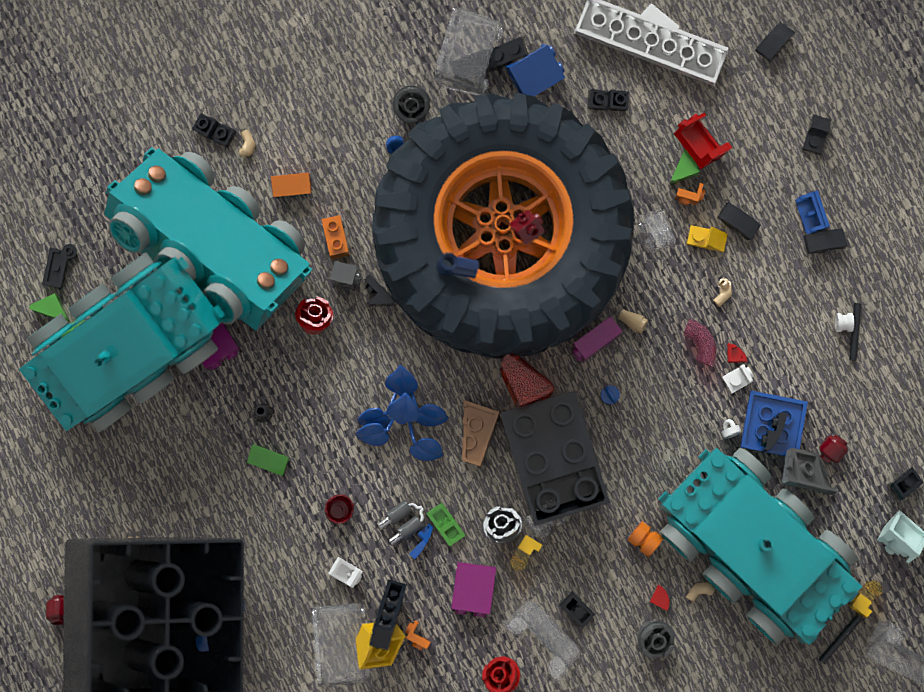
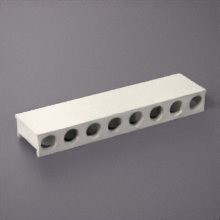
[574,0,728,86]

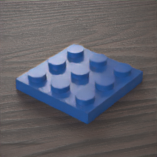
[740,391,808,457]

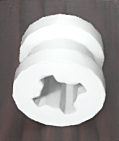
[835,313,854,332]

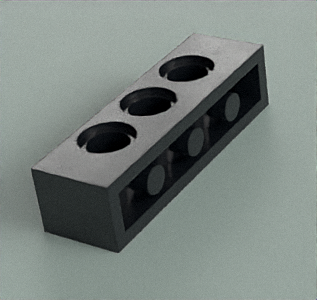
[369,579,407,650]

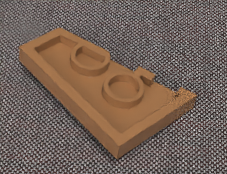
[462,400,500,467]

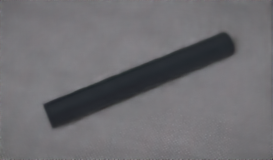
[849,303,861,361]
[819,615,862,664]

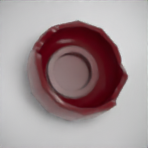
[324,494,354,524]

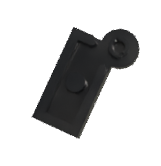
[42,244,78,289]

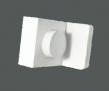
[721,364,754,394]

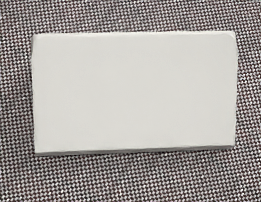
[638,4,679,43]

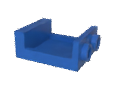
[505,44,565,97]

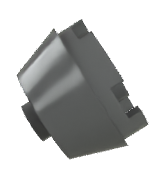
[392,85,430,123]
[483,506,522,545]
[637,620,675,659]

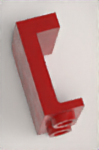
[673,112,733,169]

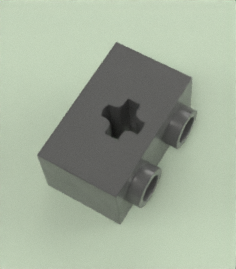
[330,261,362,291]

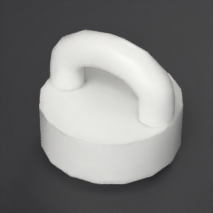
[721,419,742,439]

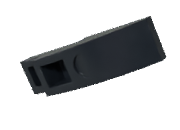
[452,37,528,81]

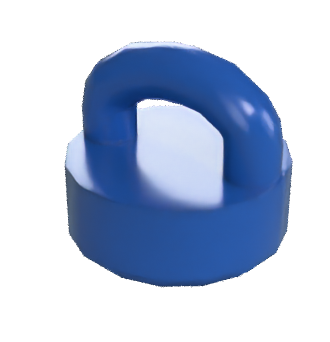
[386,136,404,154]
[600,385,620,405]

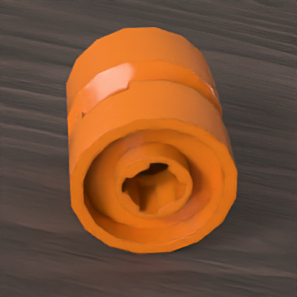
[627,521,664,557]

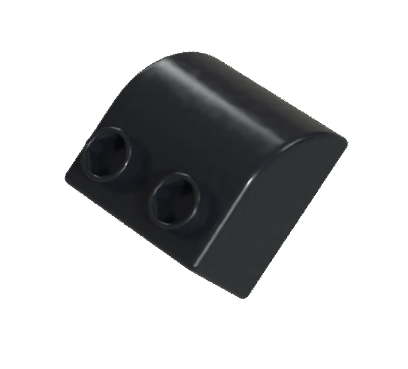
[63,537,244,692]

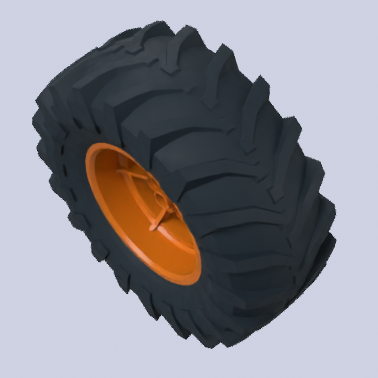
[372,93,634,359]

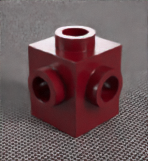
[509,209,545,246]

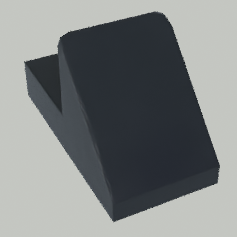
[802,114,831,155]
[364,274,397,307]
[887,467,924,500]
[559,591,595,628]

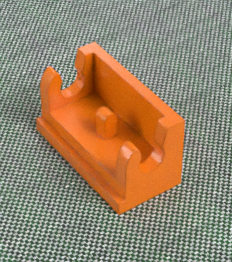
[271,172,312,197]

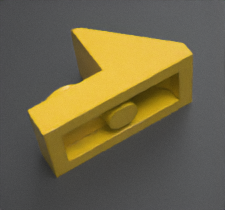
[686,225,728,253]

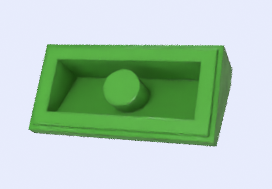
[247,444,290,476]

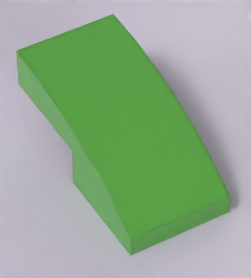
[426,502,466,546]

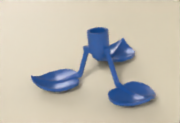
[357,365,449,428]
[355,393,444,461]

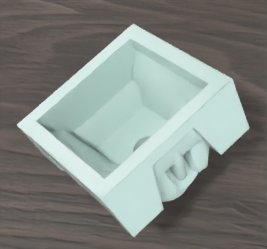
[877,510,924,563]

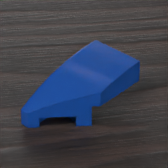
[409,524,433,559]

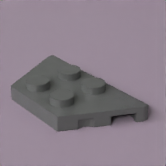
[782,448,838,495]

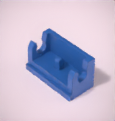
[795,190,830,234]

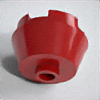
[295,296,334,335]
[482,656,521,692]

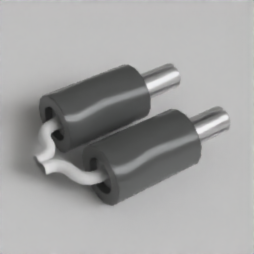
[378,500,424,545]

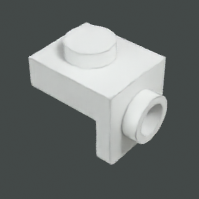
[328,557,363,588]

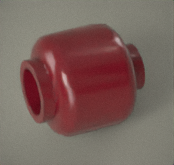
[819,434,848,464]
[46,595,64,625]

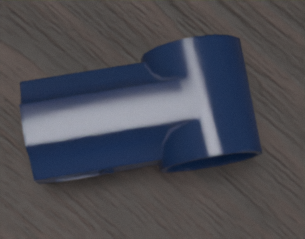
[436,252,479,279]

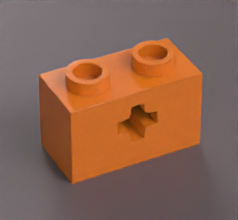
[321,215,350,260]

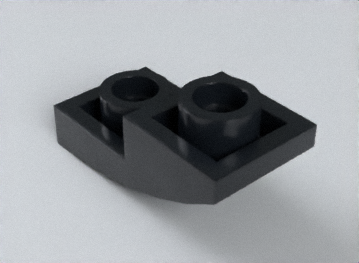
[755,21,795,62]
[587,89,629,111]
[192,113,237,148]
[717,202,761,241]
[803,229,848,254]
[761,413,787,452]

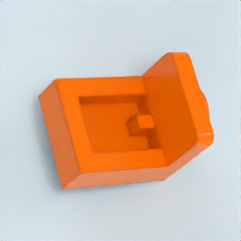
[675,183,705,205]
[405,620,431,651]

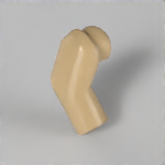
[239,130,256,158]
[713,278,732,307]
[686,582,715,603]

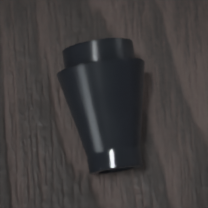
[253,404,273,423]

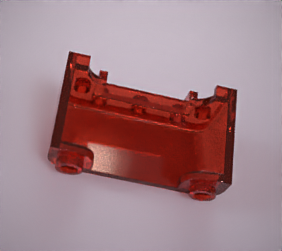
[499,353,556,408]

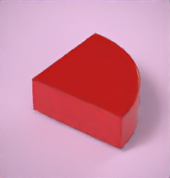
[727,343,747,363]
[649,584,669,611]

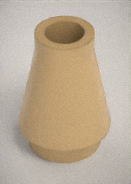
[618,309,648,333]

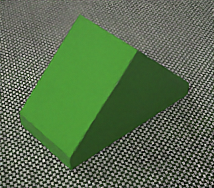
[669,149,700,185]
[29,293,70,323]

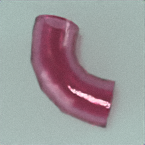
[683,318,717,367]

